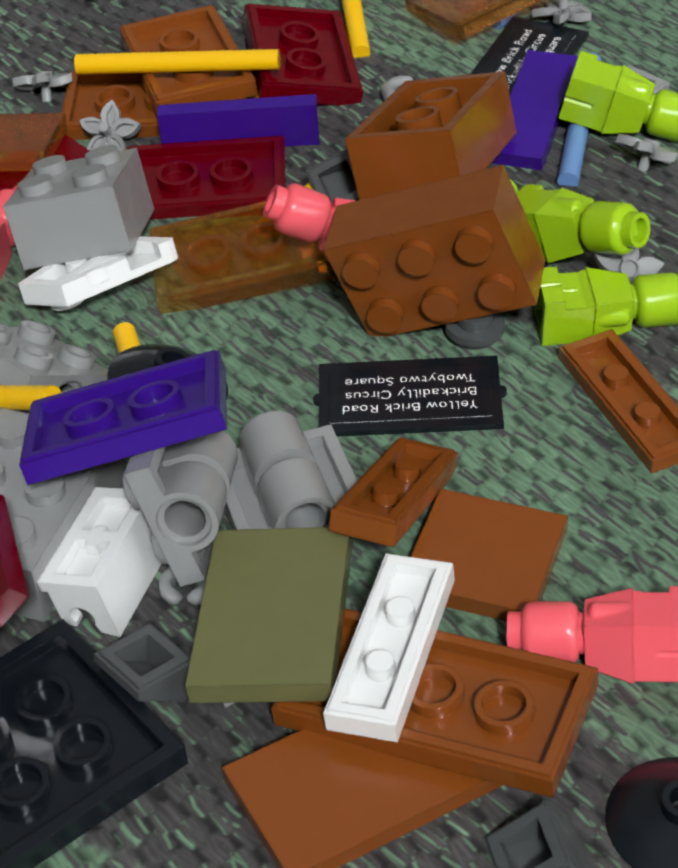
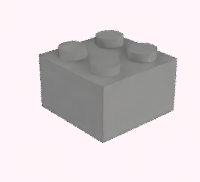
[3,145,155,270]

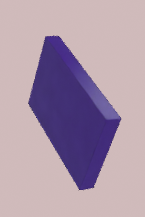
[19,350,227,485]

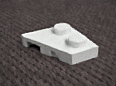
[18,236,178,311]

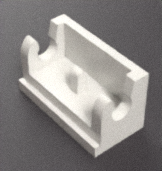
[37,487,162,637]

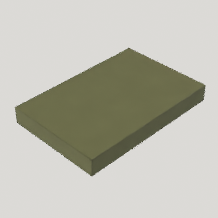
[185,527,353,703]

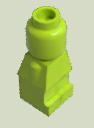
[558,50,678,143]
[516,184,651,263]
[533,266,678,346]

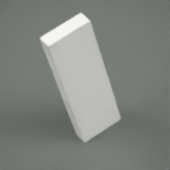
[323,553,455,743]

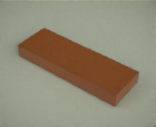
[558,329,678,473]
[329,437,458,547]

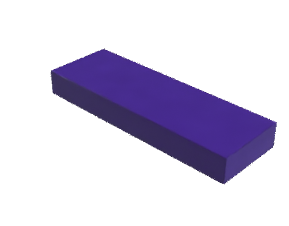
[491,50,578,170]
[157,94,320,147]

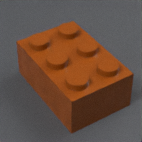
[345,71,517,200]
[323,165,545,337]

